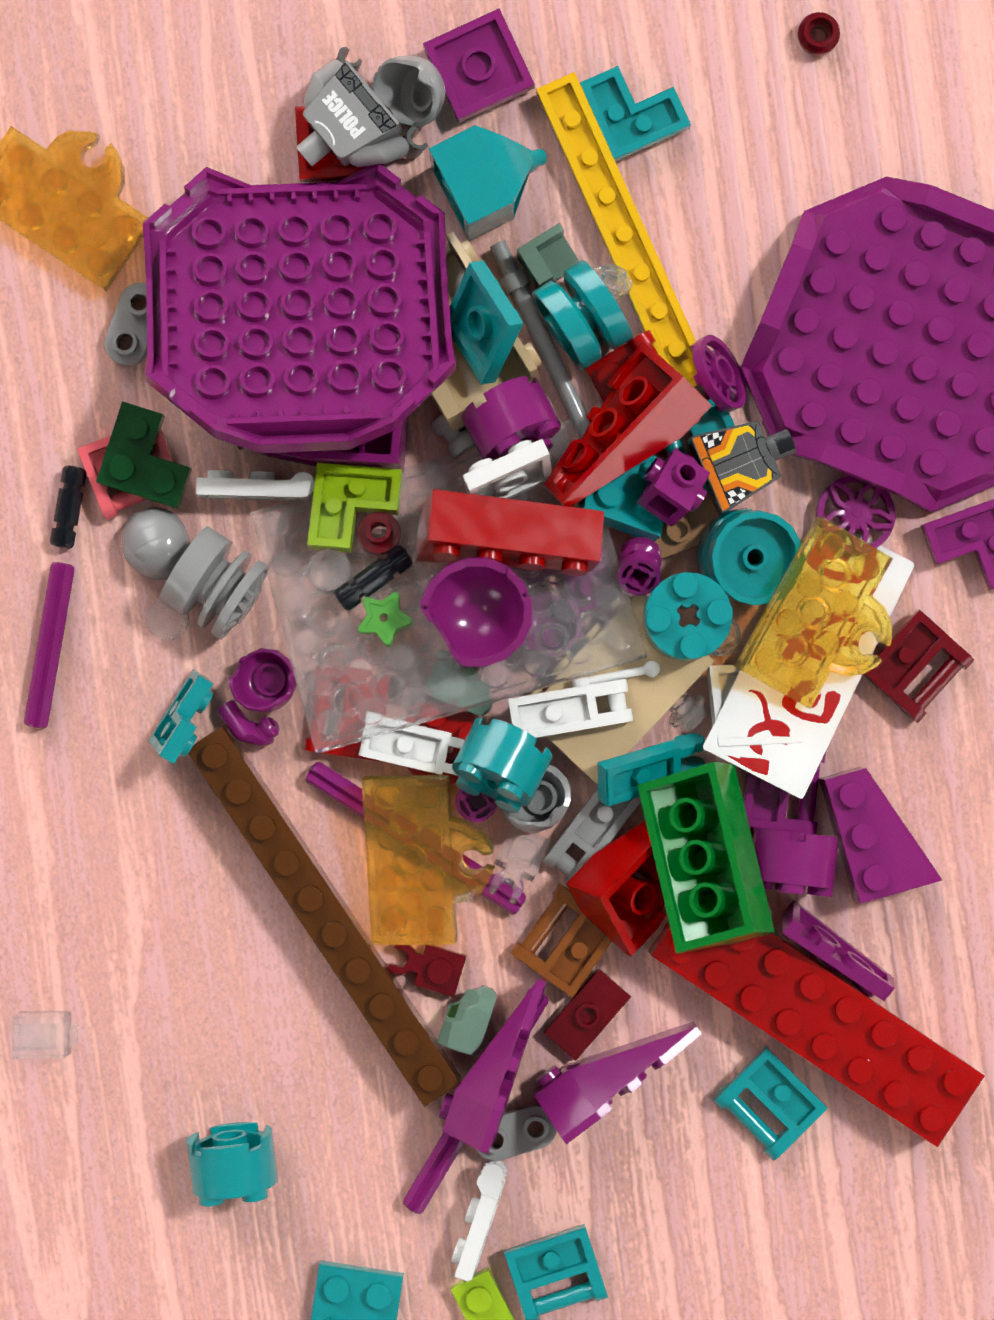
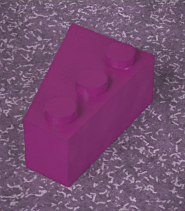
[819,767,943,904]

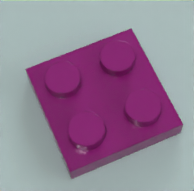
[423,8,535,123]

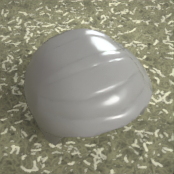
[372,55,445,127]
[122,507,191,580]
[499,765,571,833]

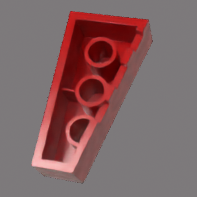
[415,489,604,576]

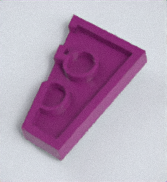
[782,900,895,1001]

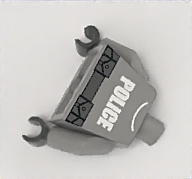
[296,47,428,167]

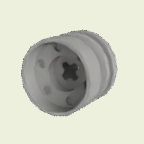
[159,526,270,640]

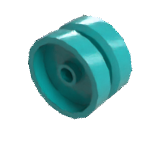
[532,259,633,371]
[697,508,803,605]

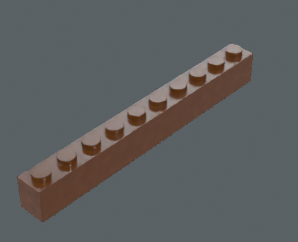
[188,726,461,1107]

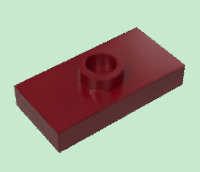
[544,968,631,1061]

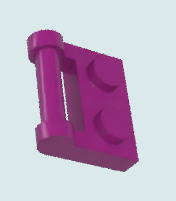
[743,752,826,835]

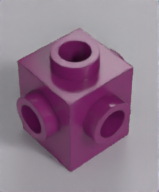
[637,448,710,527]

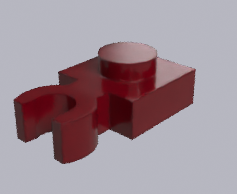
[388,941,467,997]

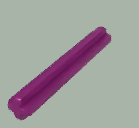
[24,562,75,728]

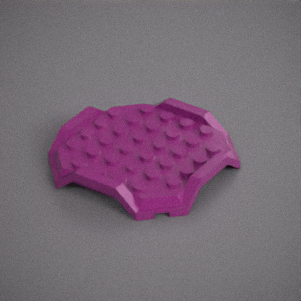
[143,164,456,453]
[740,176,994,513]

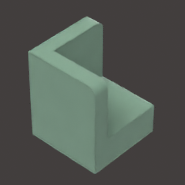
[517,223,579,289]

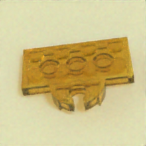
[0,126,148,292]
[734,516,893,709]
[362,775,495,945]

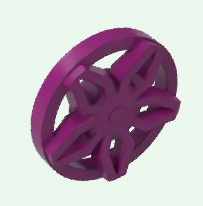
[691,335,746,413]
[816,476,896,554]

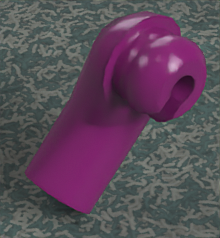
[217,700,280,747]

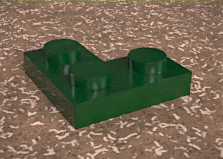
[96,401,192,509]

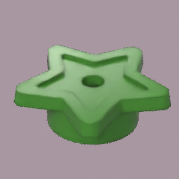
[358,592,413,647]

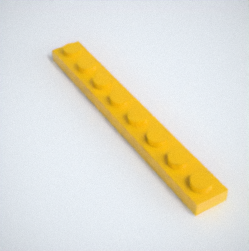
[536,72,699,388]

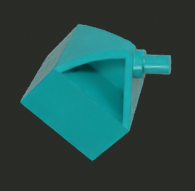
[429,125,547,241]

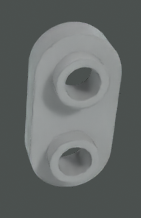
[105,283,147,366]
[476,1104,557,1161]

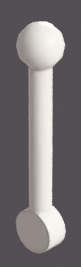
[571,660,660,687]

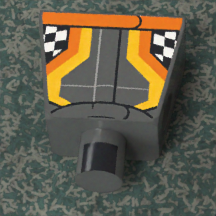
[687,421,796,516]

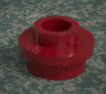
[797,12,840,56]
[358,512,401,555]

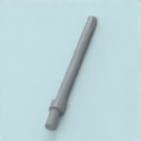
[490,240,591,439]

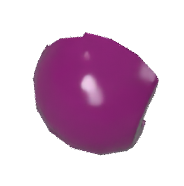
[420,557,532,667]

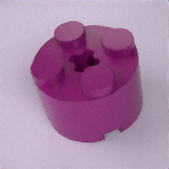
[461,376,561,461]
[752,828,838,897]

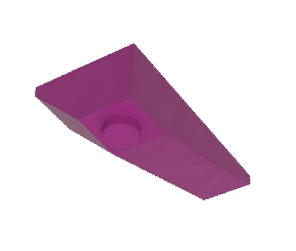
[439,977,548,1154]
[534,1022,702,1145]

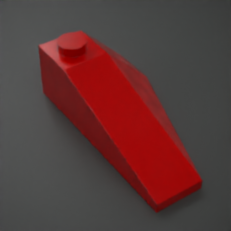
[544,342,712,507]
[566,821,666,957]

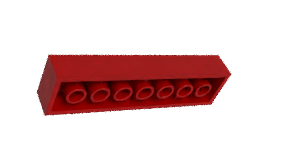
[648,920,985,1148]

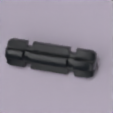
[50,465,87,549]
[334,545,413,611]

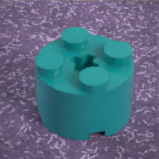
[642,572,733,661]
[452,717,553,813]
[186,1122,278,1207]

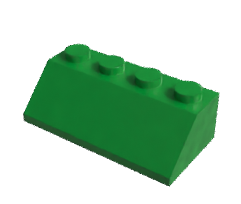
[637,762,775,953]

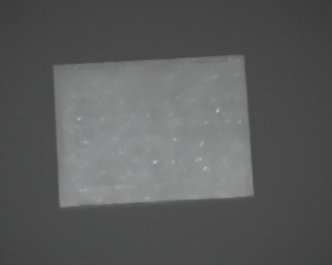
[250,418,647,754]

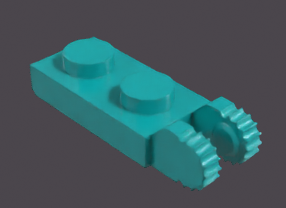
[597,733,705,806]

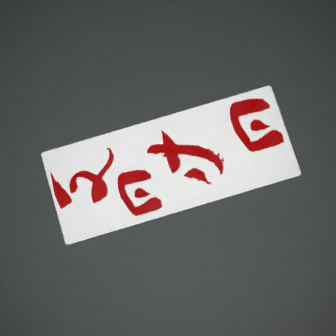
[703,517,914,799]

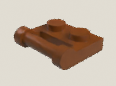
[510,883,612,997]

